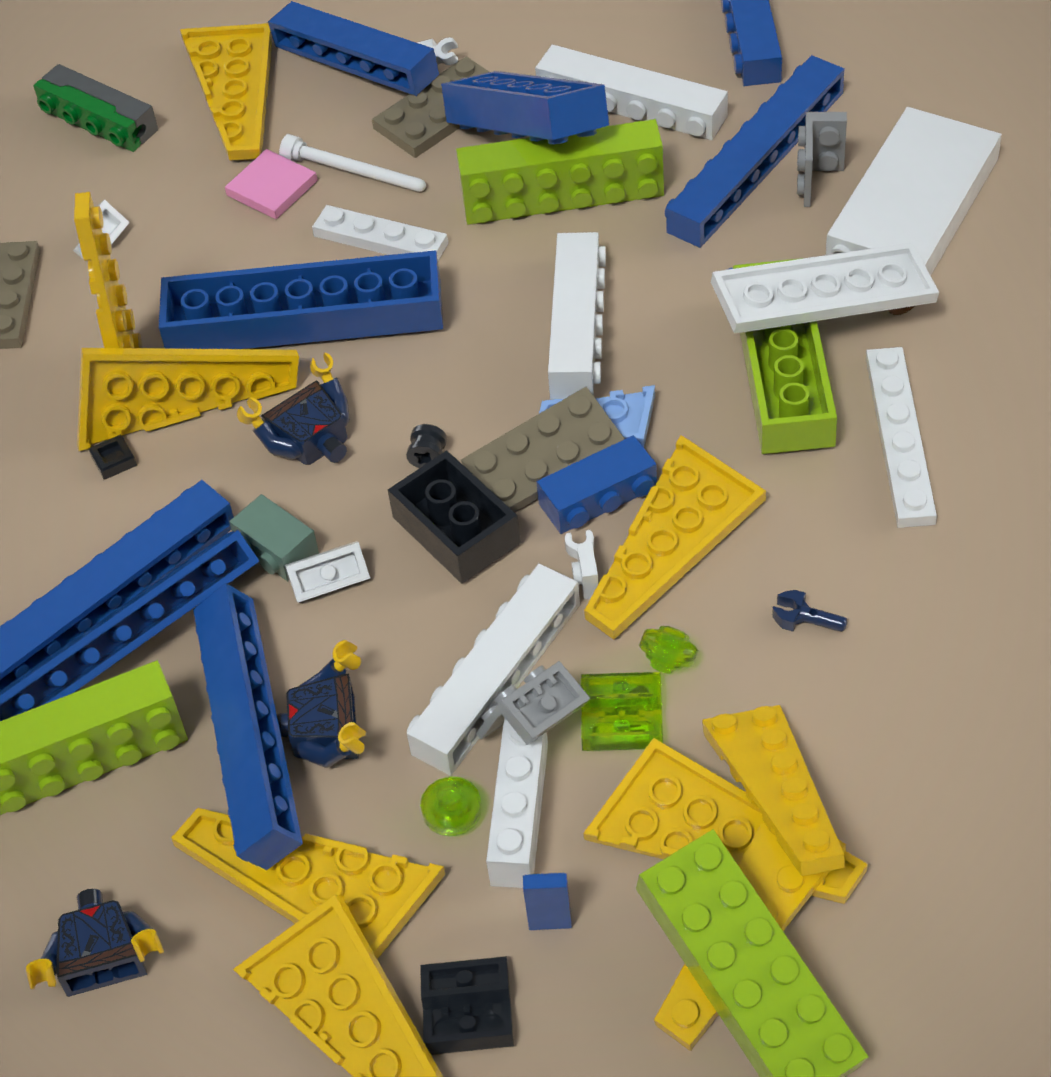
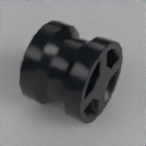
[406,424,447,468]

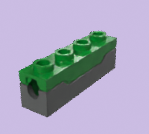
[33,64,158,152]

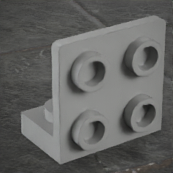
[797,112,847,207]
[476,661,590,745]

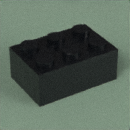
[388,450,521,584]

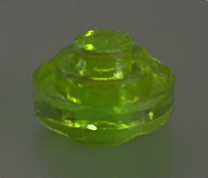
[639,626,699,674]
[420,776,482,836]

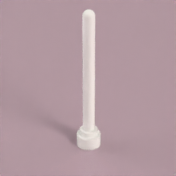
[279,134,426,192]

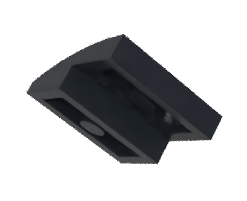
[420,956,514,1055]

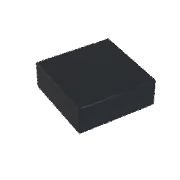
[88,434,137,480]

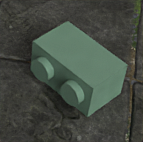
[229,494,319,582]

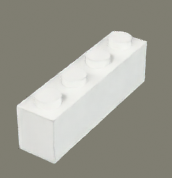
[486,718,548,888]

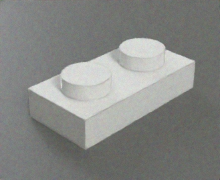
[285,541,370,602]

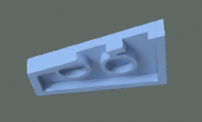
[539,385,655,448]

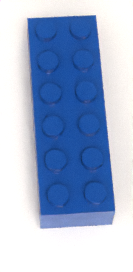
[441,71,609,144]

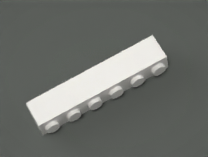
[535,45,728,140]
[548,232,606,399]
[407,564,580,776]

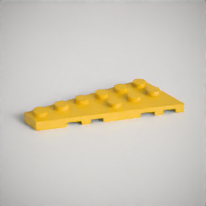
[180,23,272,160]
[74,192,142,348]
[77,348,299,451]
[584,435,766,640]
[583,738,868,904]
[171,808,445,959]
[233,894,443,1077]

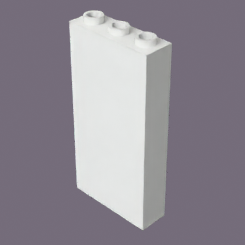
[826,107,1002,276]

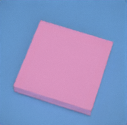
[225,149,318,219]

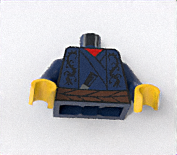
[237,352,350,465]
[277,640,366,768]
[26,889,164,997]

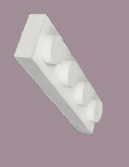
[312,205,448,261]

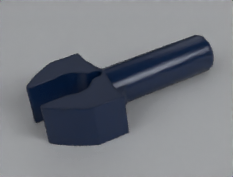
[772,590,847,632]

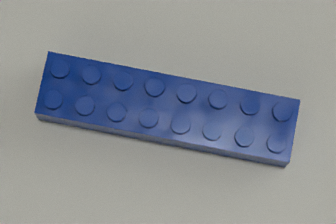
[159,250,443,349]

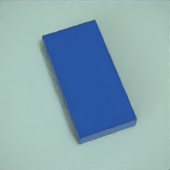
[523,873,572,930]

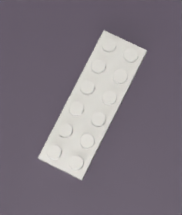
[711,243,939,334]

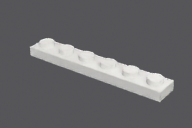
[866,347,937,528]

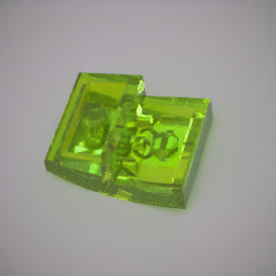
[581,672,663,751]

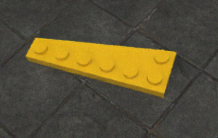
[702,705,845,876]
[654,821,846,1051]

